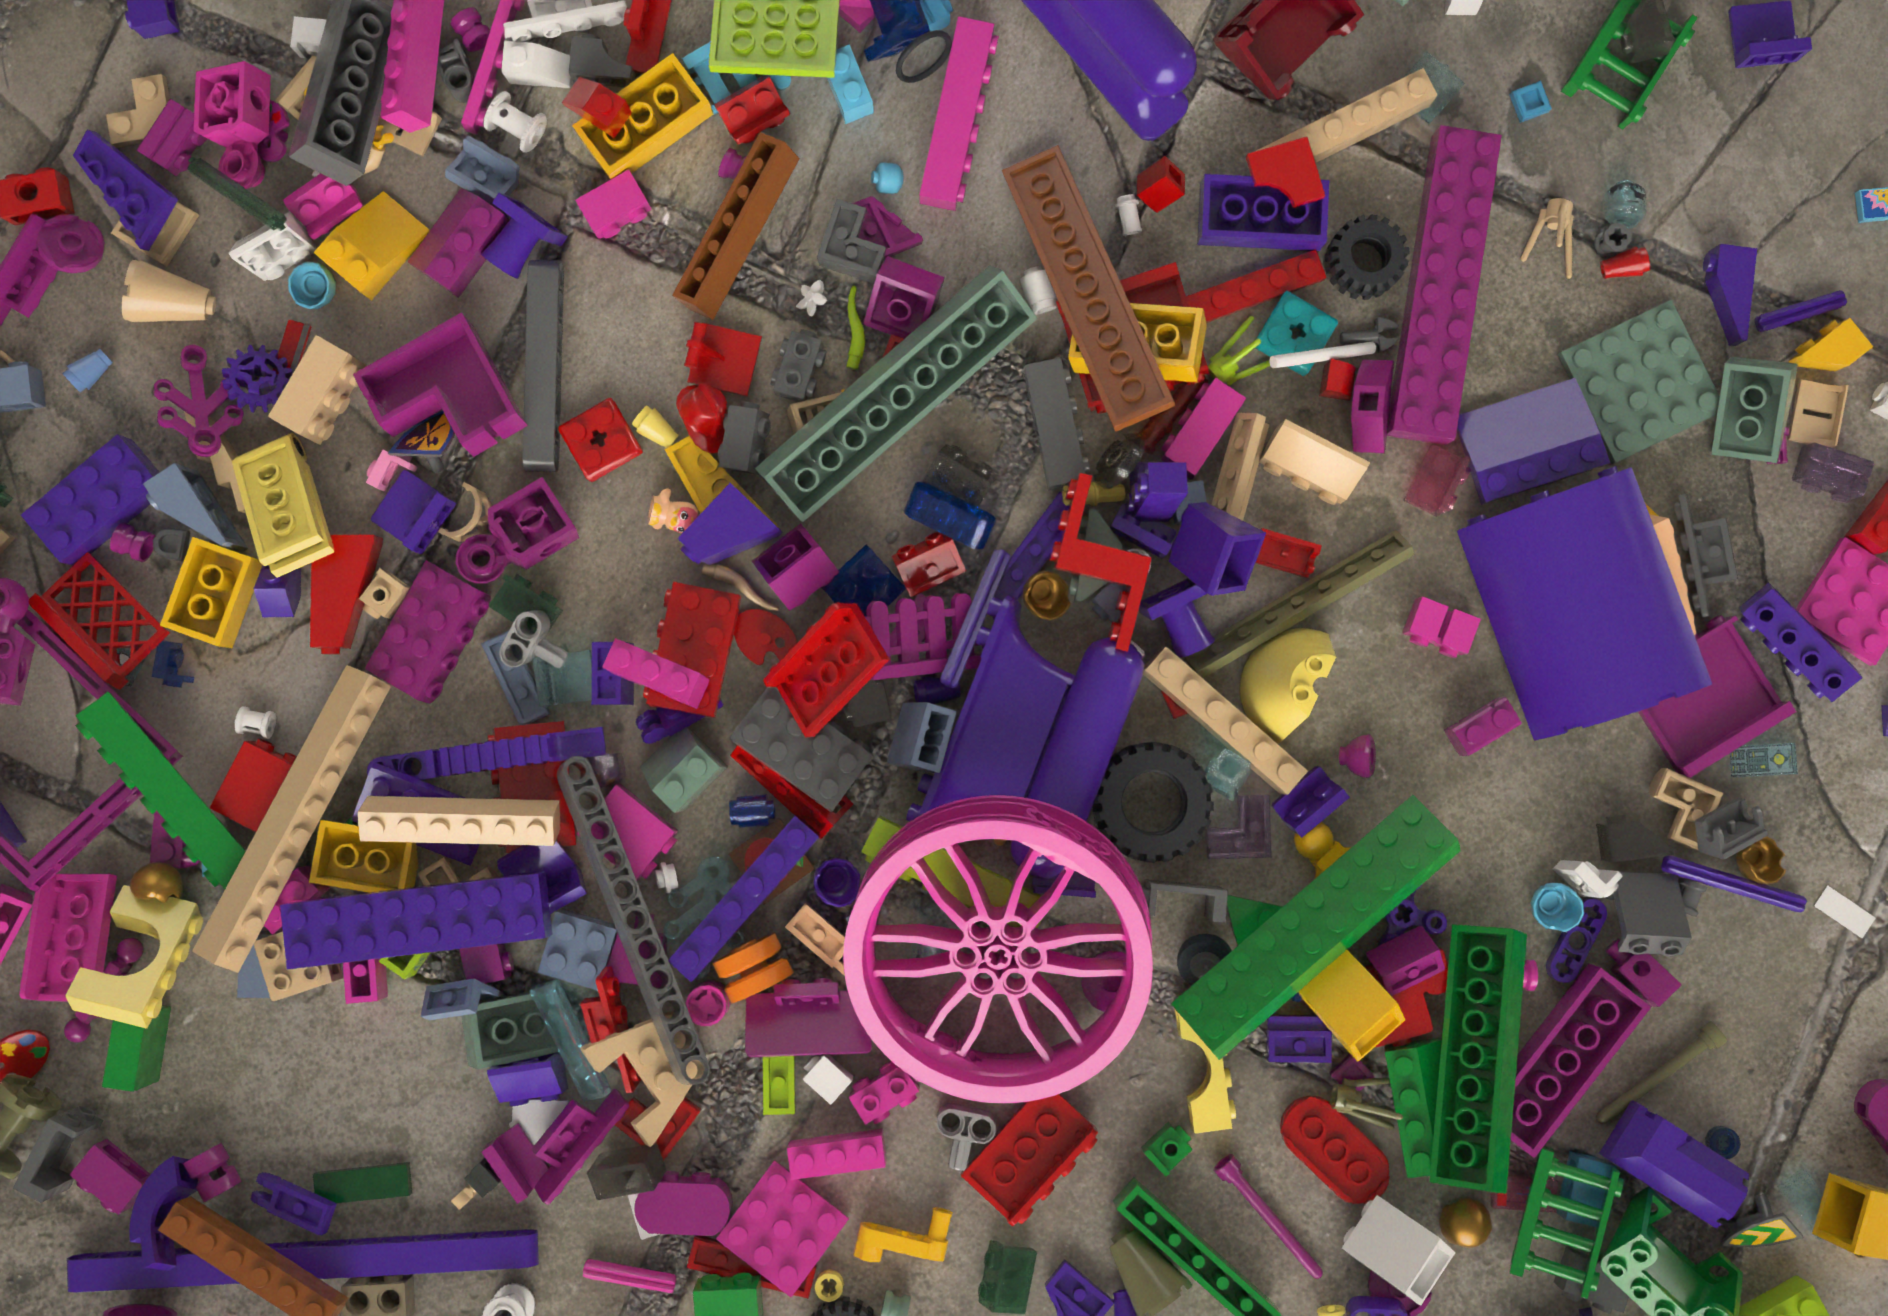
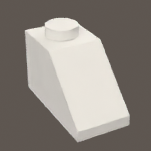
[502,41,571,88]

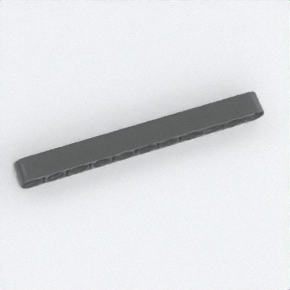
[556,756,710,1085]

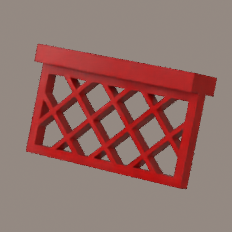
[29,552,170,690]

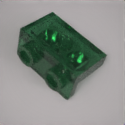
[978,1240,1037,1314]

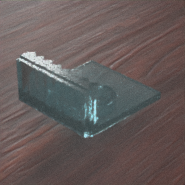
[533,650,592,707]

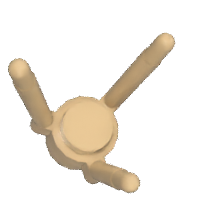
[1521,198,1574,279]

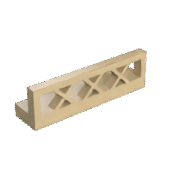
[1211,413,1269,521]

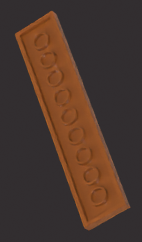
[1002,145,1175,432]

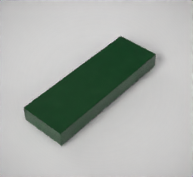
[313,1162,412,1204]

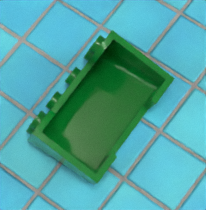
[1600,1186,1743,1316]

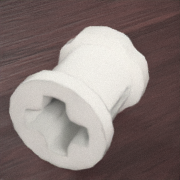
[235,706,276,739]

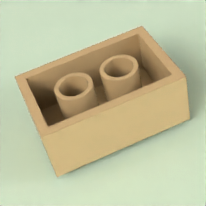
[268,335,367,445]

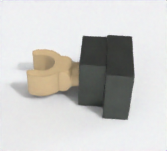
[451,1158,501,1210]

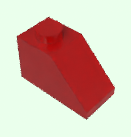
[562,77,632,138]

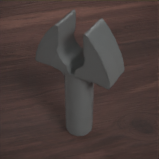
[1340,317,1400,353]

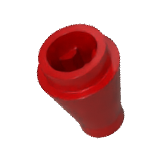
[1600,246,1650,279]

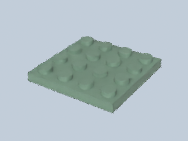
[1557,300,1720,464]

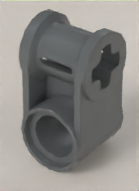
[437,37,475,103]

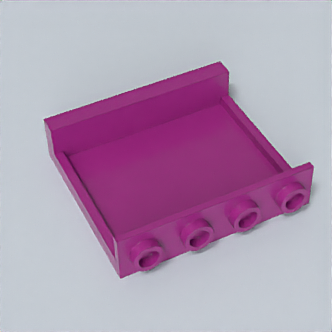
[1638,615,1797,778]

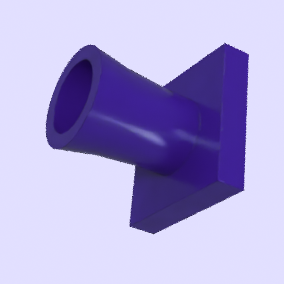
[481,193,568,279]
[1139,578,1215,658]

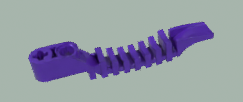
[367,727,607,780]

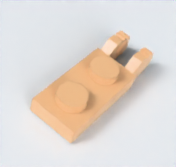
[785,903,845,976]

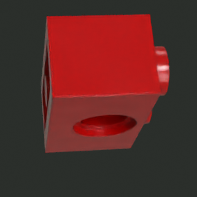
[0,167,75,226]

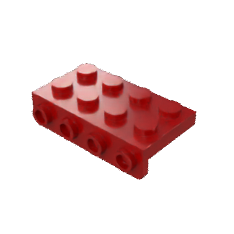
[643,582,742,718]
[763,602,890,737]
[487,721,576,853]
[960,1094,1098,1227]

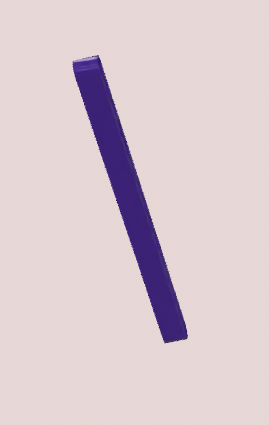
[67,1229,539,1292]

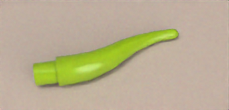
[846,286,866,370]

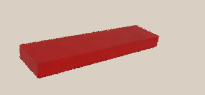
[686,1235,817,1299]

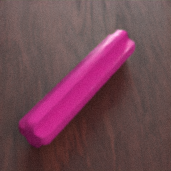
[583,1259,677,1293]

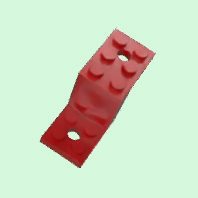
[1050,473,1152,652]

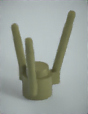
[1330,1077,1403,1130]

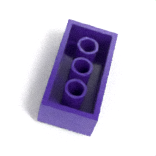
[1197,174,1329,251]
[21,434,160,565]

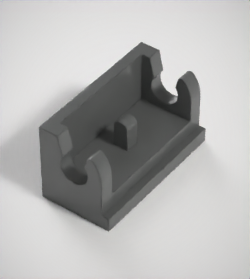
[1695,798,1768,859]

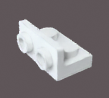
[1553,860,1623,898]

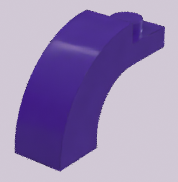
[129,1156,198,1271]

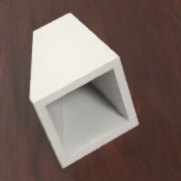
[1342,1195,1455,1306]

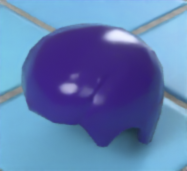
[813,858,860,907]

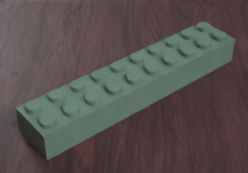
[755,265,1038,523]

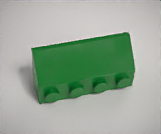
[1384,1037,1442,1178]

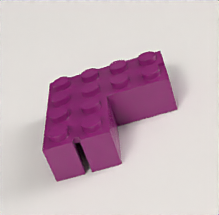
[353,312,528,457]

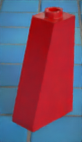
[310,535,383,655]

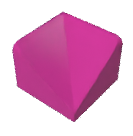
[839,0,880,33]

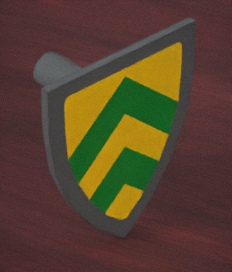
[1720,1194,1804,1247]

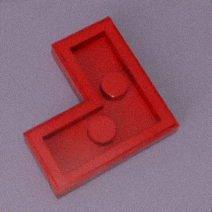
[615,1097,702,1162]

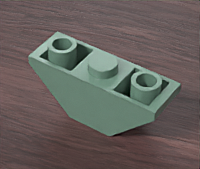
[1069,508,1122,604]

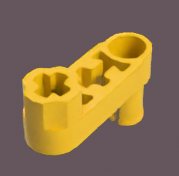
[853,1207,953,1262]

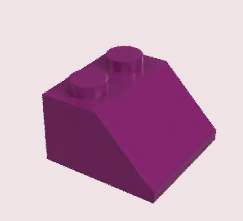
[863,256,945,339]

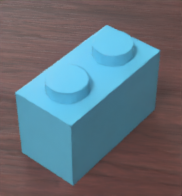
[827,44,874,124]

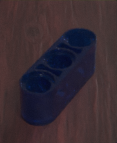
[904,482,996,549]

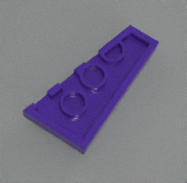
[73,129,179,251]

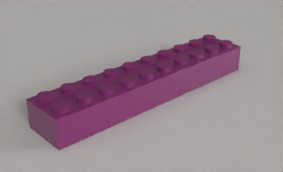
[1387,125,1502,445]

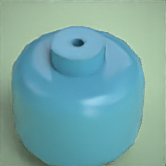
[871,162,903,194]

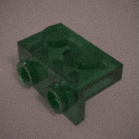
[489,573,563,634]

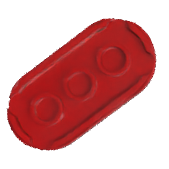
[1280,1096,1390,1204]

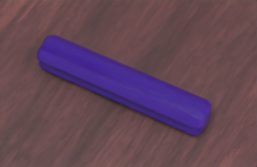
[1754,290,1847,332]

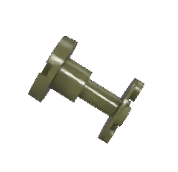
[0,1074,62,1179]

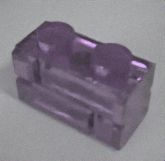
[1792,442,1874,503]

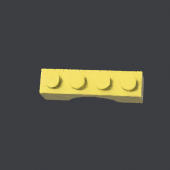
[1174,1008,1236,1133]

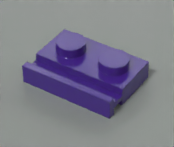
[1267,1015,1332,1063]

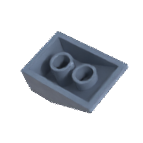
[143,463,248,551]

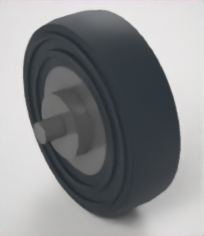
[1177,934,1232,986]

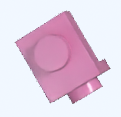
[366,450,418,492]

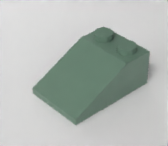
[1711,357,1798,463]
[461,987,570,1069]

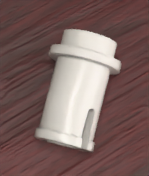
[1115,194,1142,236]

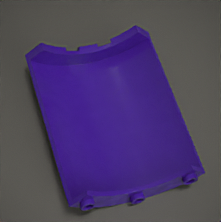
[1457,466,1712,741]

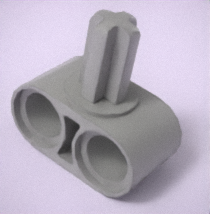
[499,610,568,668]
[937,1103,996,1171]

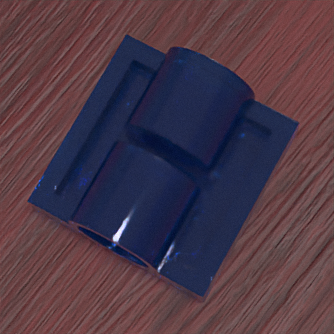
[821,544,906,616]

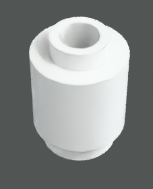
[1020,266,1057,315]

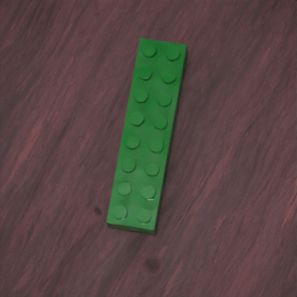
[1429,924,1527,1194]

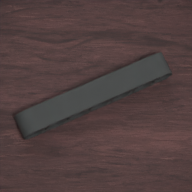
[523,260,564,472]

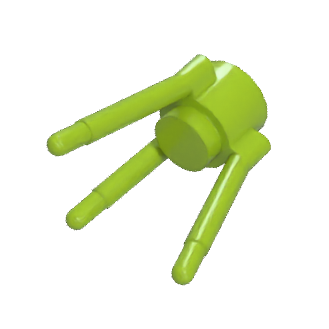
[1208,316,1270,386]

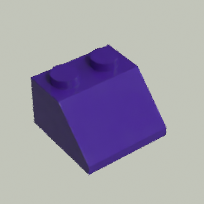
[487,1051,568,1106]

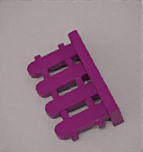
[865,593,982,680]

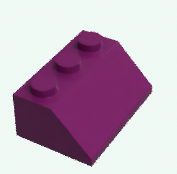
[408,188,509,298]

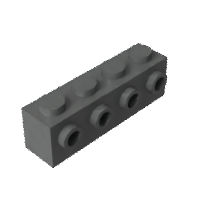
[1023,357,1090,491]

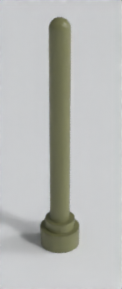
[1596,1021,1728,1124]

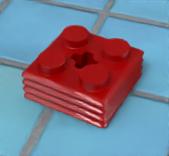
[558,398,643,482]

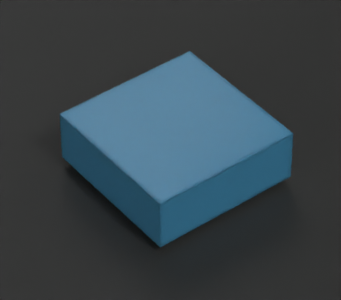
[1509,81,1552,123]

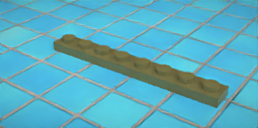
[1184,530,1415,678]

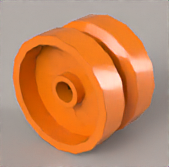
[712,932,794,1003]

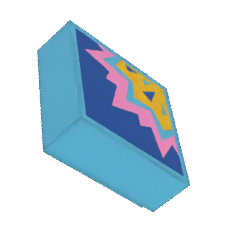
[1855,187,1888,223]

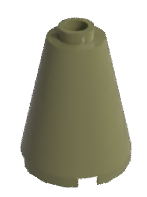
[1109,1227,1192,1316]

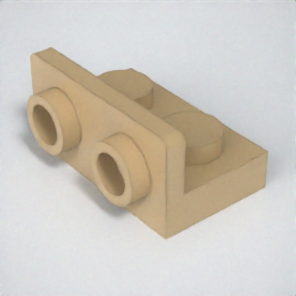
[276,55,316,121]

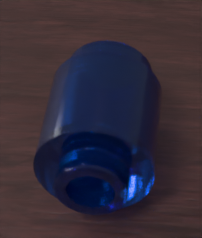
[729,794,775,828]

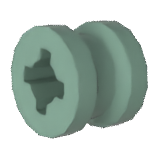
[880,1290,911,1316]

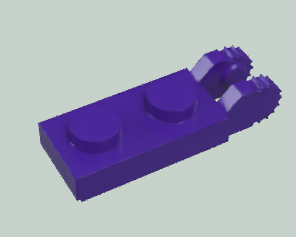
[635,698,724,744]
[250,1172,337,1236]

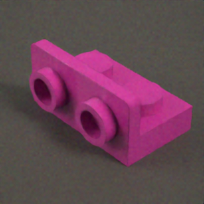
[283,173,363,240]

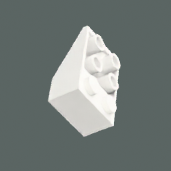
[229,211,317,281]

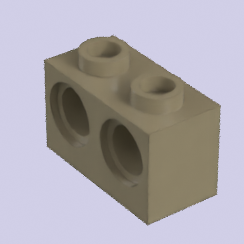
[341,1275,415,1316]

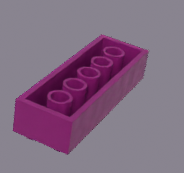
[1511,963,1651,1158]

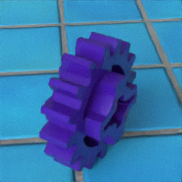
[222,345,292,413]

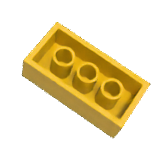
[572,53,714,180]
[1068,303,1207,382]

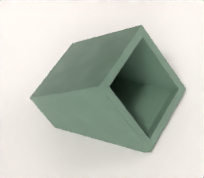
[640,727,728,813]

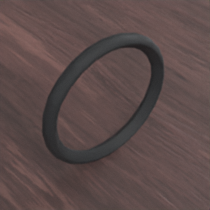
[896,30,952,83]

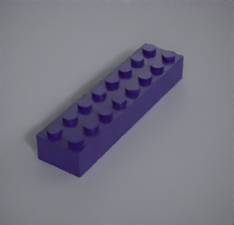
[280,871,553,970]

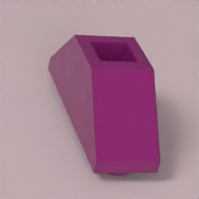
[1351,359,1394,454]

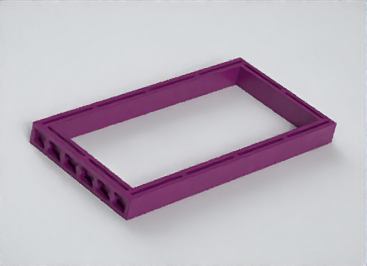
[0,595,184,892]

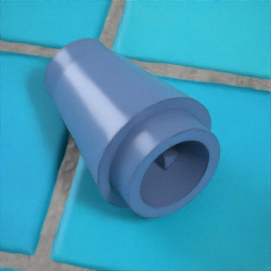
[62,348,113,393]

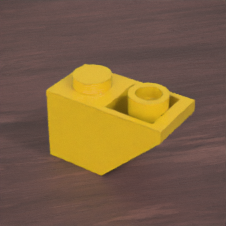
[1788,318,1873,372]

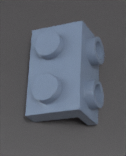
[445,135,520,208]

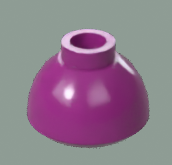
[1339,734,1376,778]

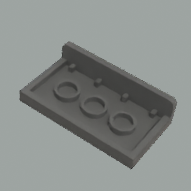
[730,687,873,813]

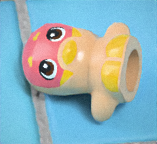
[648,488,699,534]

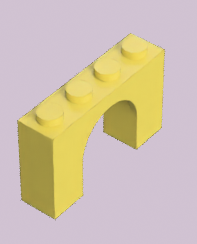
[65,885,203,1028]

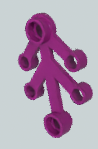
[153,345,244,457]

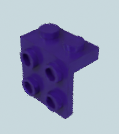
[497,839,587,915]

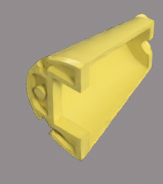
[1239,628,1336,744]

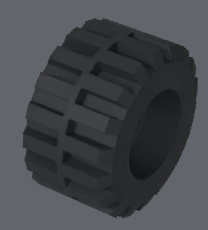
[1324,214,1410,300]

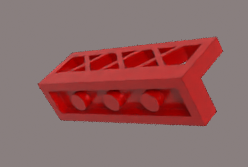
[730,745,854,839]

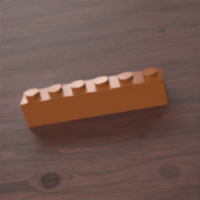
[672,132,800,320]
[158,1196,349,1316]

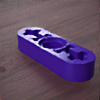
[1546,898,1607,983]

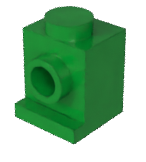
[1141,1121,1193,1177]

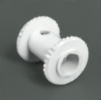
[484,91,547,153]
[482,1283,536,1316]

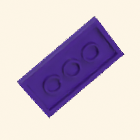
[351,762,480,866]

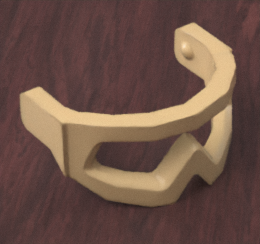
[438,482,492,542]

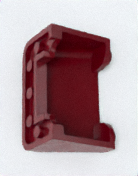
[1213,0,1365,100]

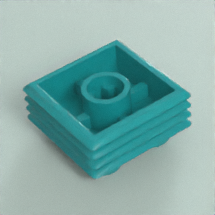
[1255,291,1338,376]

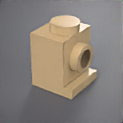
[359,568,410,619]

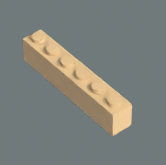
[1256,68,1437,163]
[1143,646,1308,795]
[358,796,560,846]

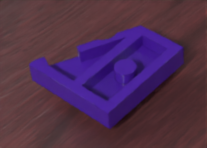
[1045,1259,1114,1316]

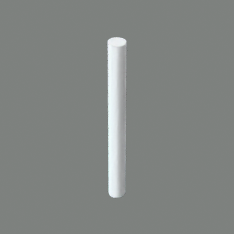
[1269,342,1376,368]

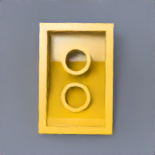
[314,191,430,301]

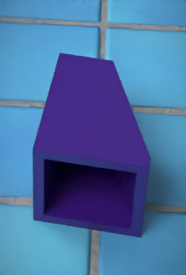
[677,483,783,565]
[1169,502,1266,596]

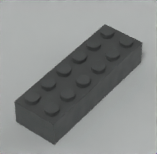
[289,0,392,186]

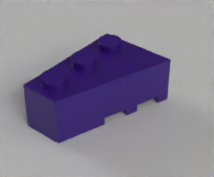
[1126,462,1188,522]

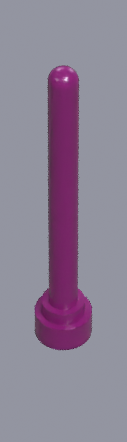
[1213,1154,1323,1279]

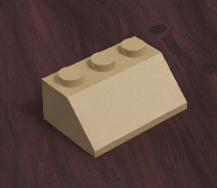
[1259,419,1370,505]

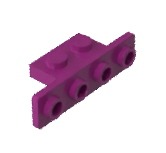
[0,214,58,327]
[532,1089,629,1205]

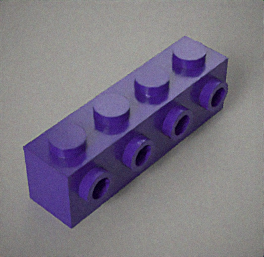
[1739,582,1863,702]

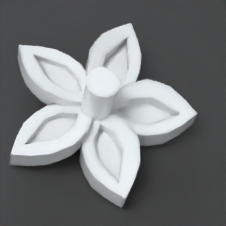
[796,280,827,317]

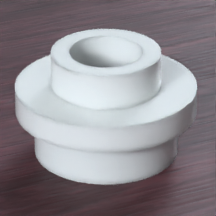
[655,862,678,893]

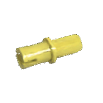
[1062,482,1125,506]

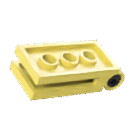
[232,432,335,577]

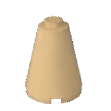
[122,260,216,322]

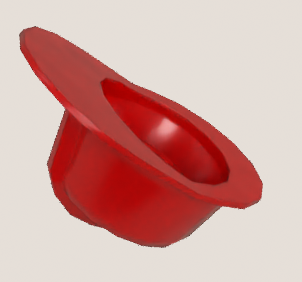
[676,382,728,454]

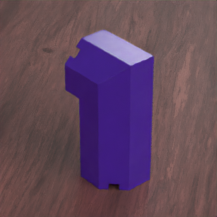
[1599,1100,1749,1228]

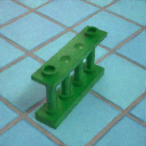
[1561,0,1698,130]
[1509,1146,1624,1299]

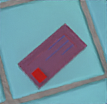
[1490,1175,1558,1213]

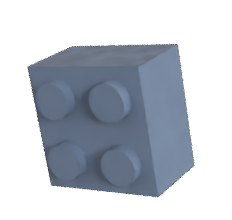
[538,909,618,991]

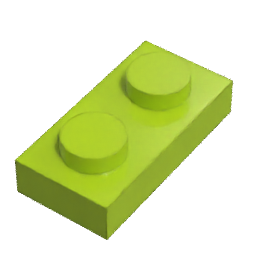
[763,1056,796,1115]

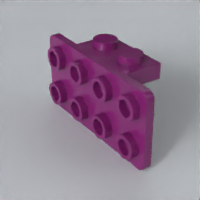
[745,978,872,1057]

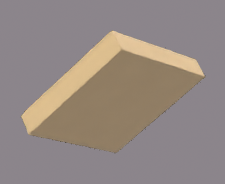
[111,202,199,267]

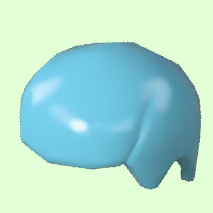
[288,262,336,309]
[1530,883,1584,932]

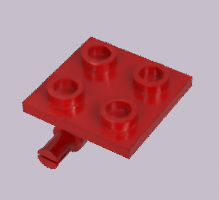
[684,322,762,397]

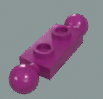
[64,938,143,1043]

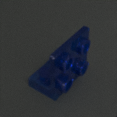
[864,0,930,62]

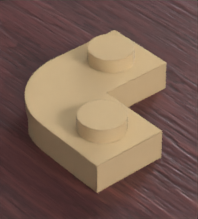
[106,74,170,148]

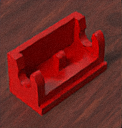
[1256,528,1322,578]

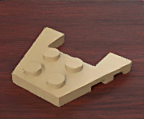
[580,1011,697,1147]

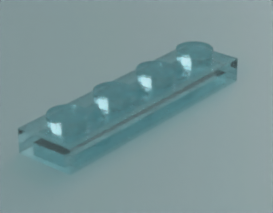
[529,979,612,1102]

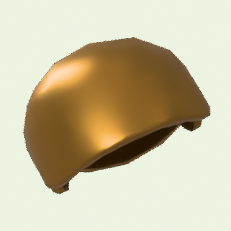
[1023,571,1071,621]
[1736,836,1786,884]
[130,862,183,903]
[1439,1198,1493,1248]

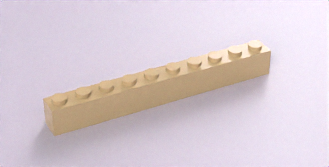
[192,665,391,973]

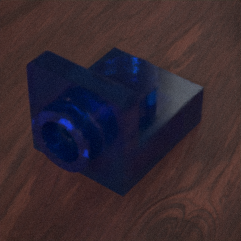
[152,641,194,688]

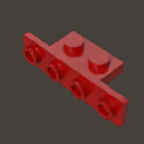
[624,0,672,74]
[580,966,642,1093]

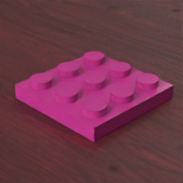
[1796,537,1888,666]
[716,1160,849,1297]

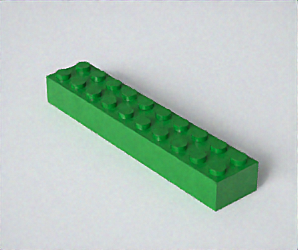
[1171,795,1461,1060]

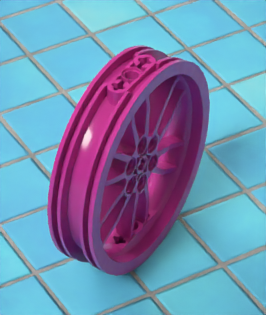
[843,795,1153,1103]

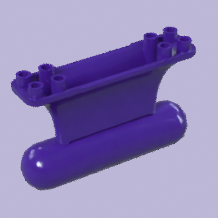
[1021,0,1197,141]
[906,595,1144,879]

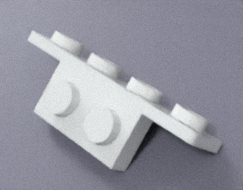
[503,0,627,42]

